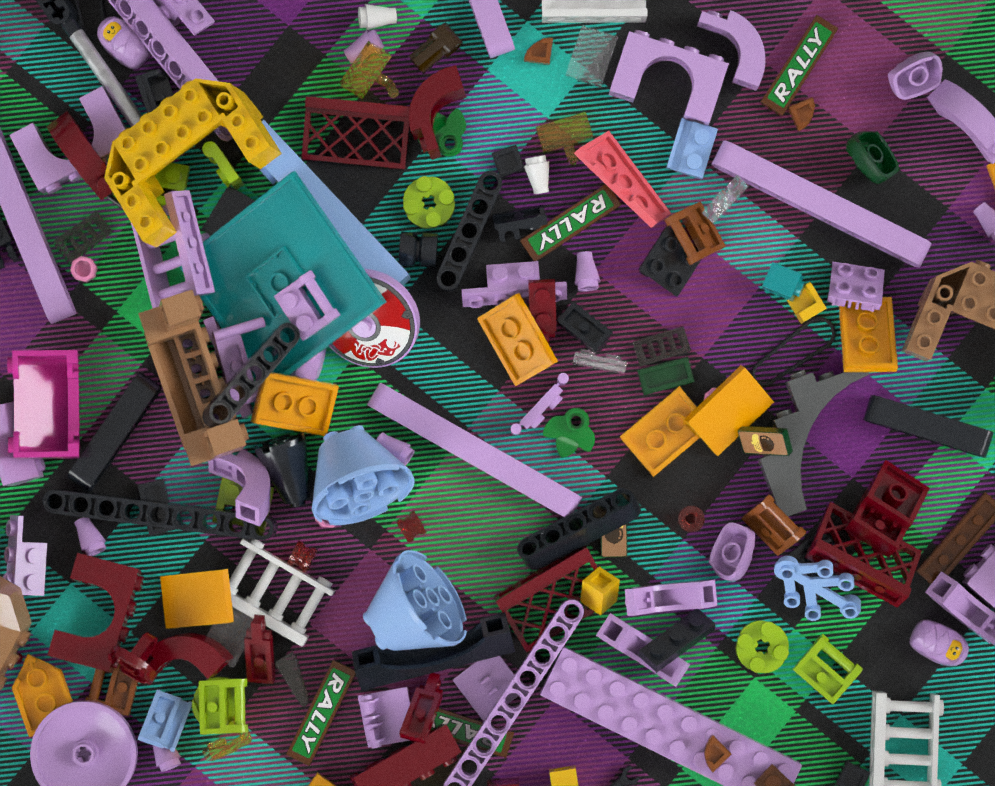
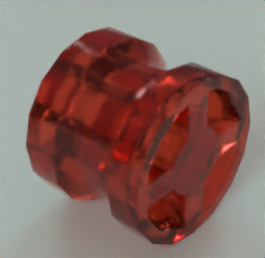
[396,510,427,543]
[287,540,318,573]

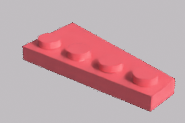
[574,131,672,228]

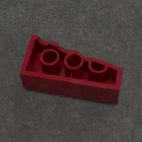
[349,724,462,786]

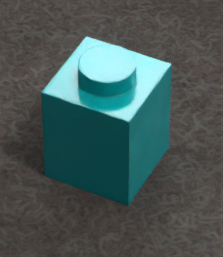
[762,262,805,302]

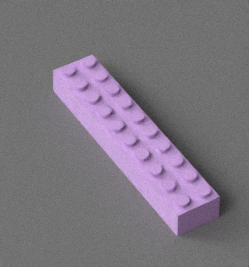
[540,646,802,786]

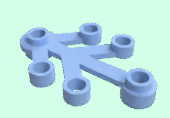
[774,556,861,621]

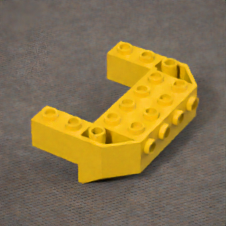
[104,78,282,248]

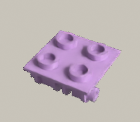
[827,262,885,312]
[358,687,410,749]

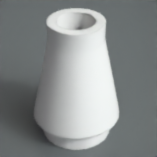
[358,4,397,30]
[524,155,549,194]

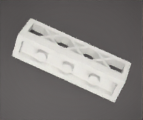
[542,0,647,23]

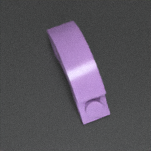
[697,10,765,91]
[927,79,995,164]
[208,449,270,526]
[925,572,995,646]
[625,580,717,616]
[596,613,690,687]

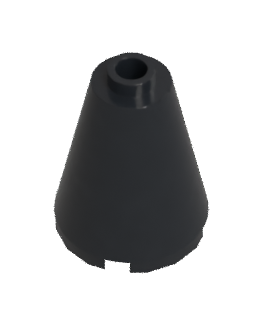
[254,432,309,508]

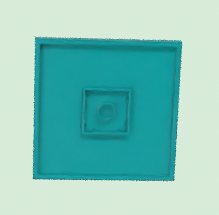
[179,171,387,377]

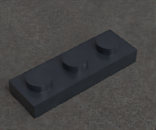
[639,609,715,673]

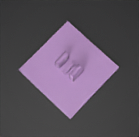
[453,656,519,721]

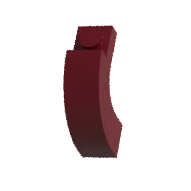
[409,65,467,160]
[46,111,112,200]
[143,633,234,684]

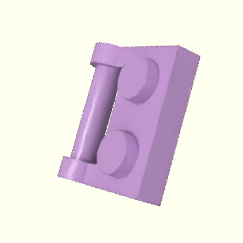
[274,270,340,341]

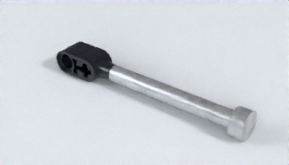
[36,0,142,127]

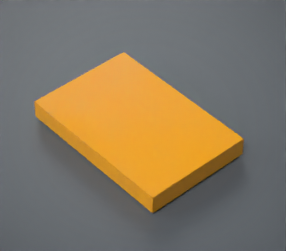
[477,293,558,386]
[839,297,898,372]
[684,365,774,456]
[251,372,339,436]
[620,386,700,477]
[160,569,234,629]

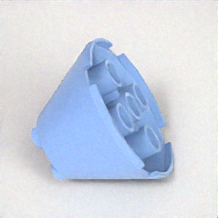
[312,425,415,525]
[363,550,467,651]

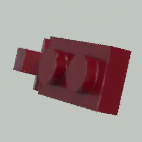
[528,279,556,344]
[244,614,275,684]
[399,673,443,744]

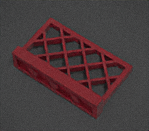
[301,96,410,169]
[805,502,922,608]
[494,546,598,653]

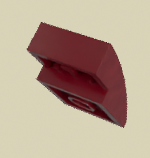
[844,460,930,558]

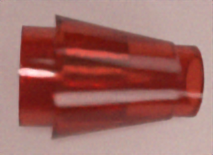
[678,506,705,532]

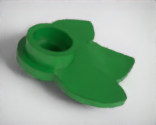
[418,109,466,157]
[543,408,595,458]

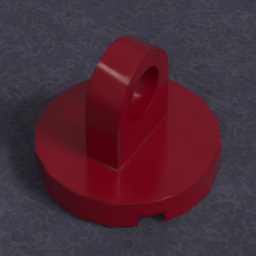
[108,632,158,685]

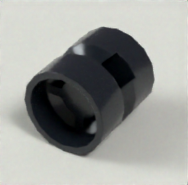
[399,231,438,268]

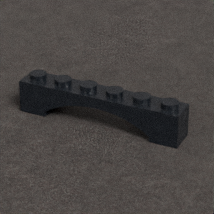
[351,612,515,691]

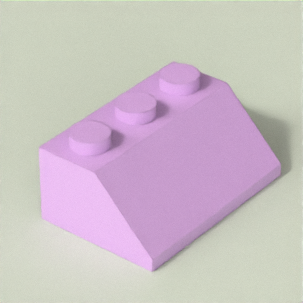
[0,402,46,486]

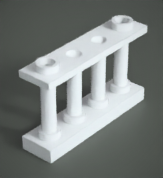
[229,538,336,647]
[869,691,944,786]

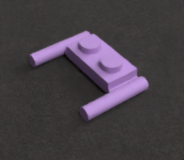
[212,317,265,405]
[511,373,569,435]

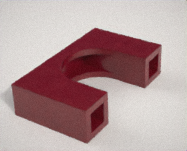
[47,553,144,673]

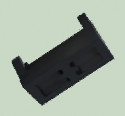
[135,69,174,113]

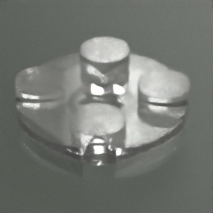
[702,175,749,223]

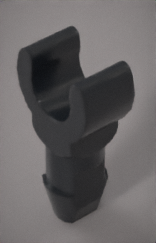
[608,765,640,786]

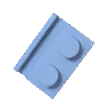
[666,118,718,180]
[138,690,192,752]

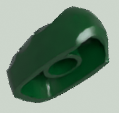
[846,131,899,184]

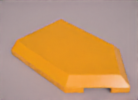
[12,654,73,737]

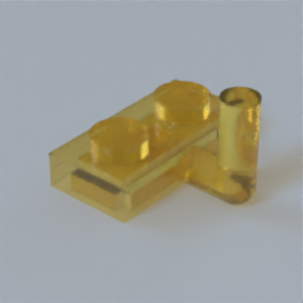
[340,40,399,99]
[536,112,593,165]
[202,715,252,761]

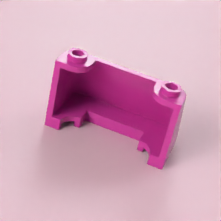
[7,350,80,459]

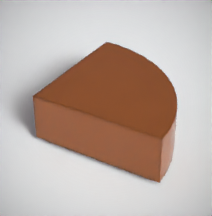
[524,38,553,65]
[788,97,815,132]
[704,734,732,773]

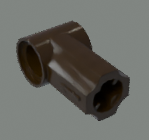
[409,22,463,74]

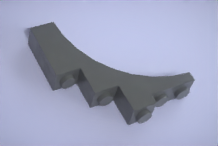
[758,369,870,516]

